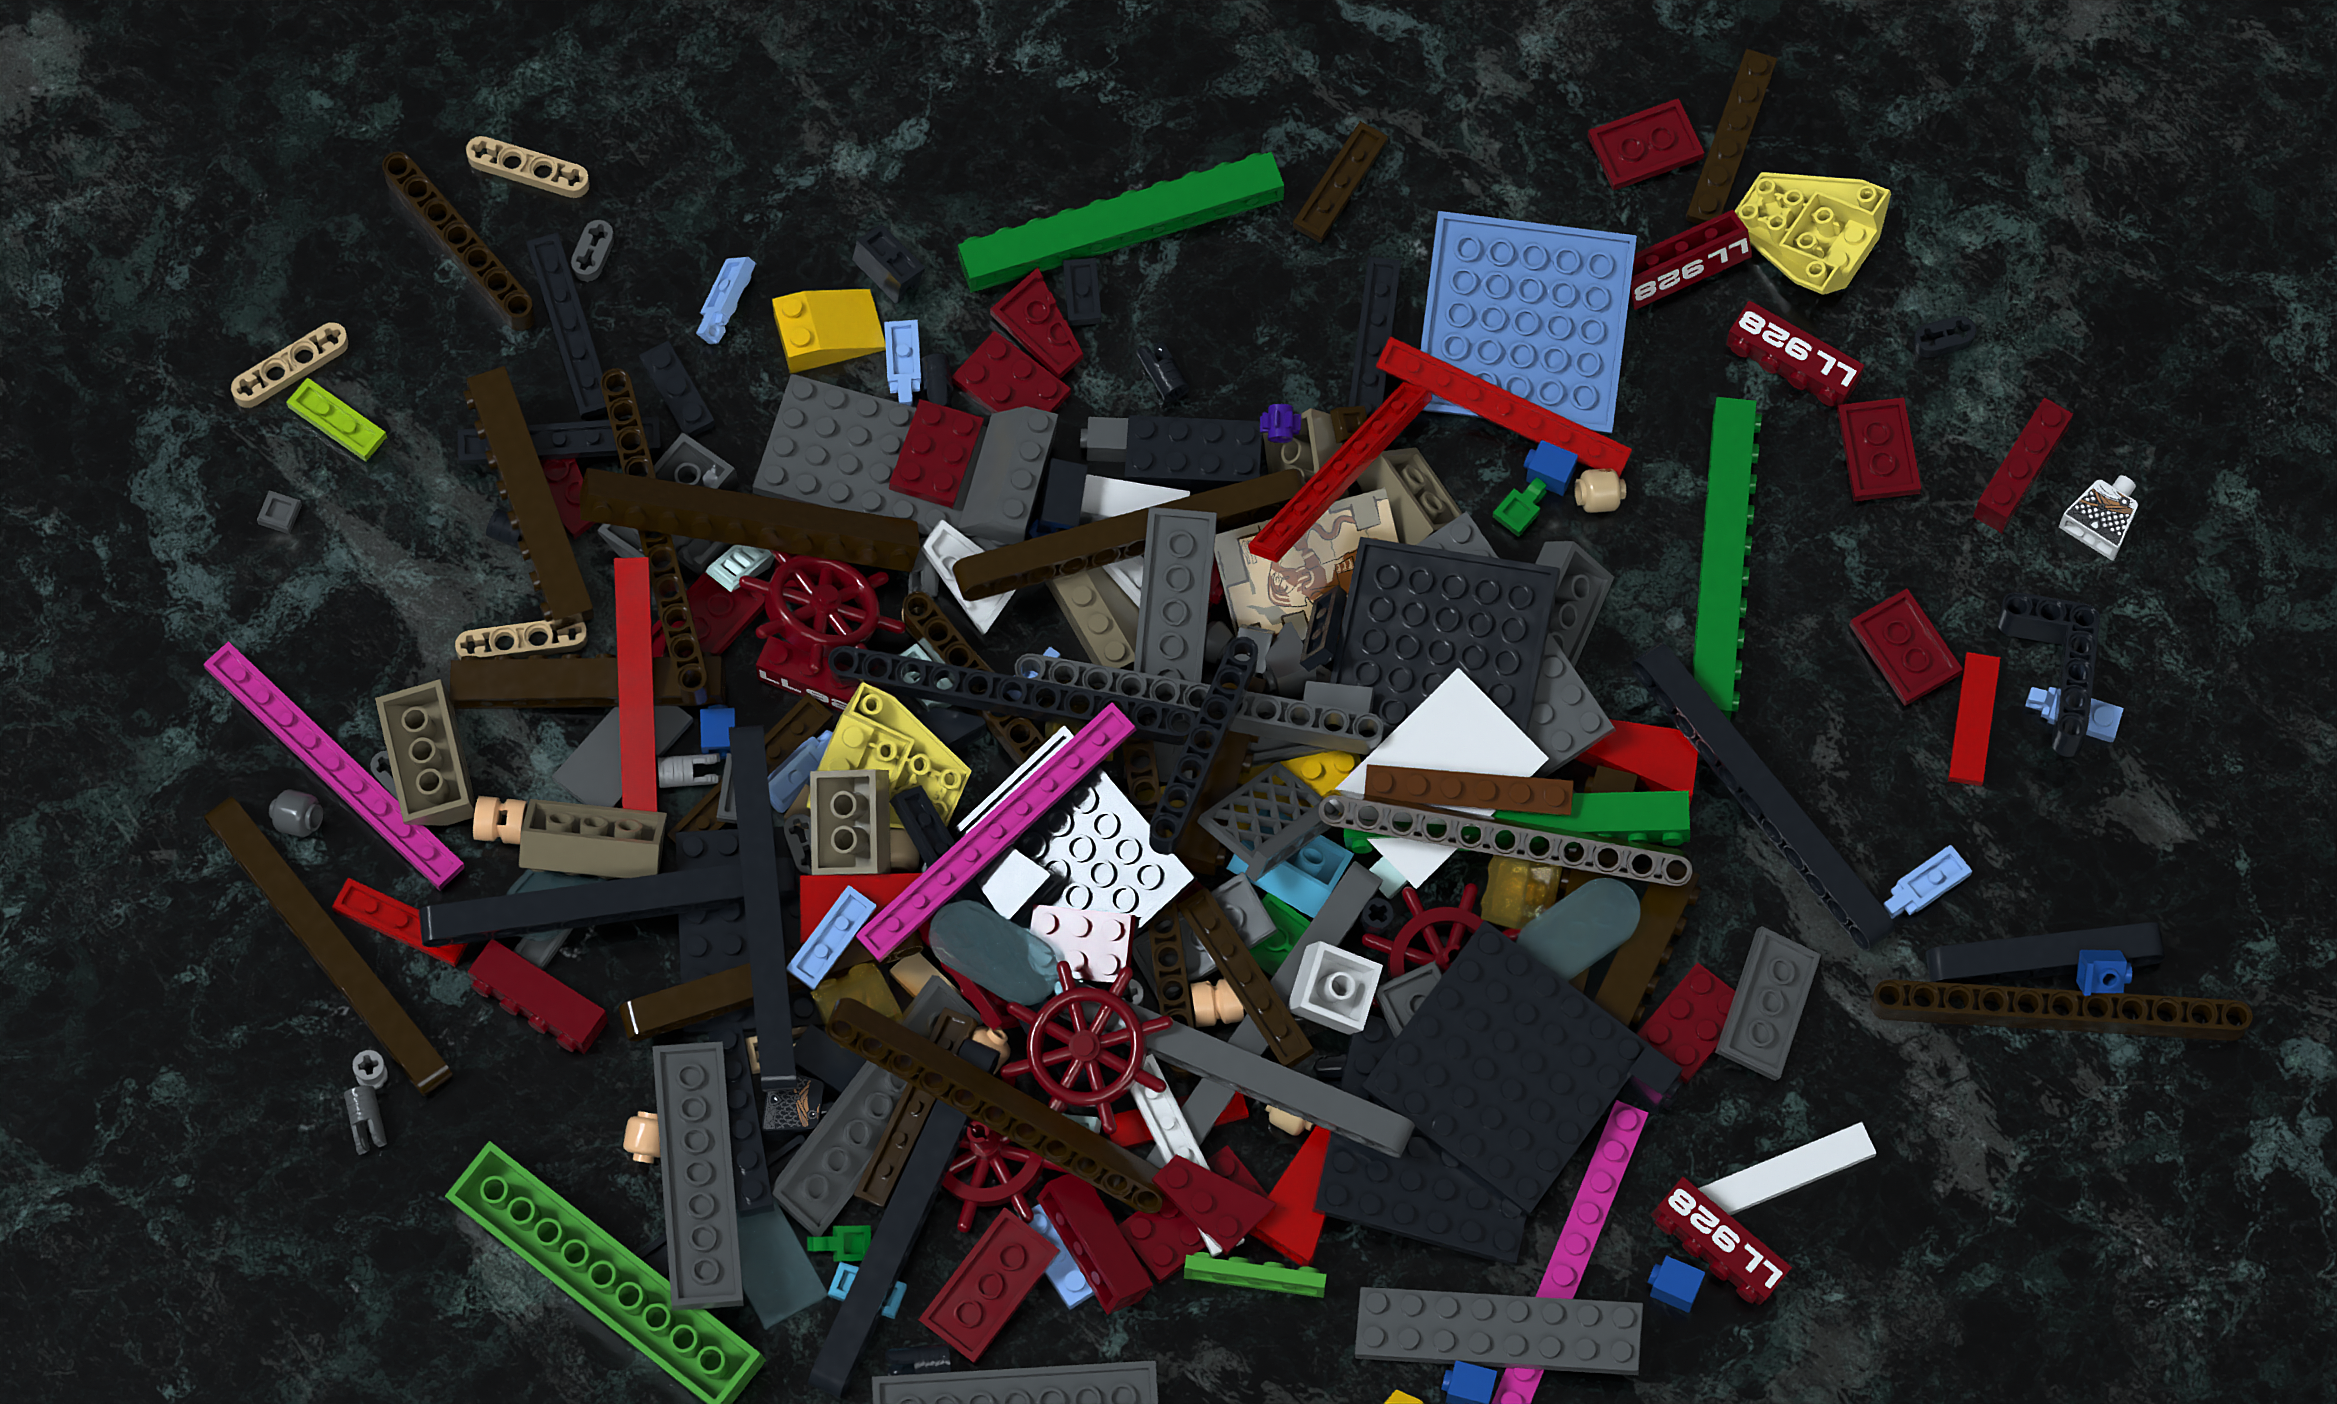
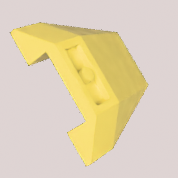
[1735,172,1891,295]
[806,682,972,829]

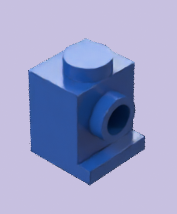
[2076,950,2132,996]

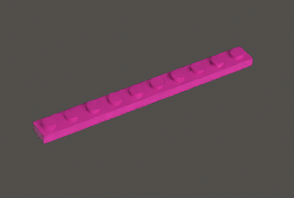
[204,642,465,891]
[855,703,1136,962]
[1492,1100,1648,1404]

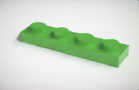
[1184,1252,1326,1298]

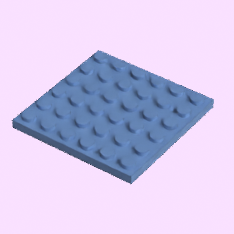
[1420,211,1637,434]

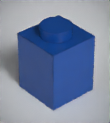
[1524,440,1578,496]
[700,704,737,759]
[1647,1255,1705,1313]
[1441,1360,1497,1404]

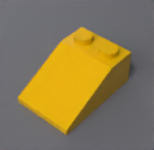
[772,289,886,374]

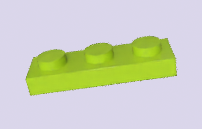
[287,377,387,462]

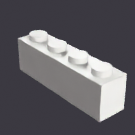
[1079,475,1190,525]

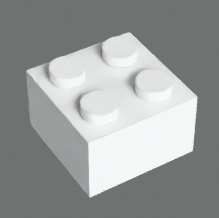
[1287,941,1383,1035]

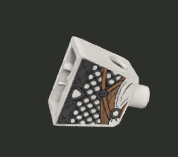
[2059,475,2138,561]

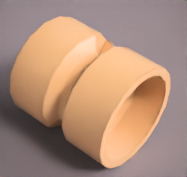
[473,796,528,844]
[1190,979,1244,1028]

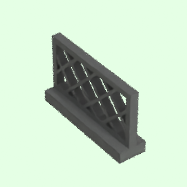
[1197,761,1339,882]

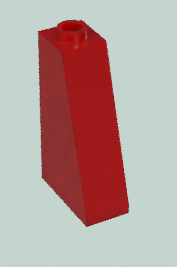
[1574,719,1698,808]
[800,873,923,947]
[1249,1125,1330,1267]

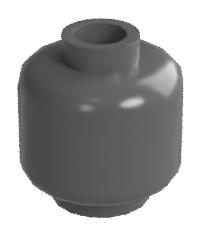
[269,789,323,837]

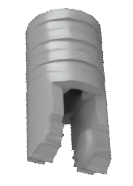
[658,753,721,788]

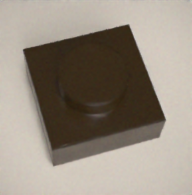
[1330,406,1367,444]

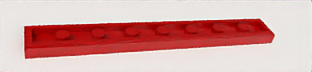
[1376,337,1632,477]
[1248,382,1432,563]
[614,557,658,812]

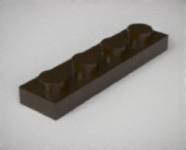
[1293,121,1388,243]

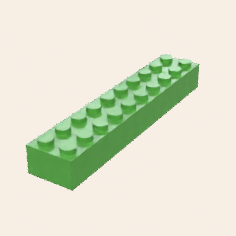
[445,1141,766,1404]

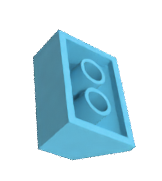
[1226,809,1354,918]

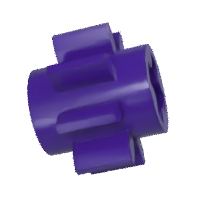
[1260,404,1301,443]

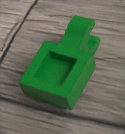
[1493,477,1547,537]
[807,1225,871,1261]

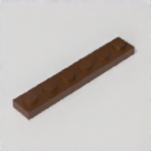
[1364,764,1574,816]

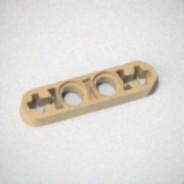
[466,136,590,198]
[231,323,348,408]
[455,620,588,660]

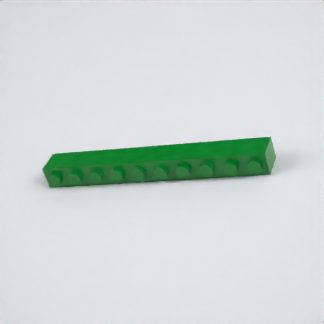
[958,151,1284,293]
[1692,397,1762,720]
[1344,791,1690,854]

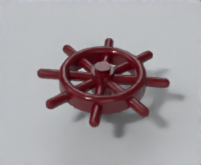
[739,550,906,673]
[1362,883,1526,1009]
[1000,960,1173,1134]
[942,1062,1070,1233]

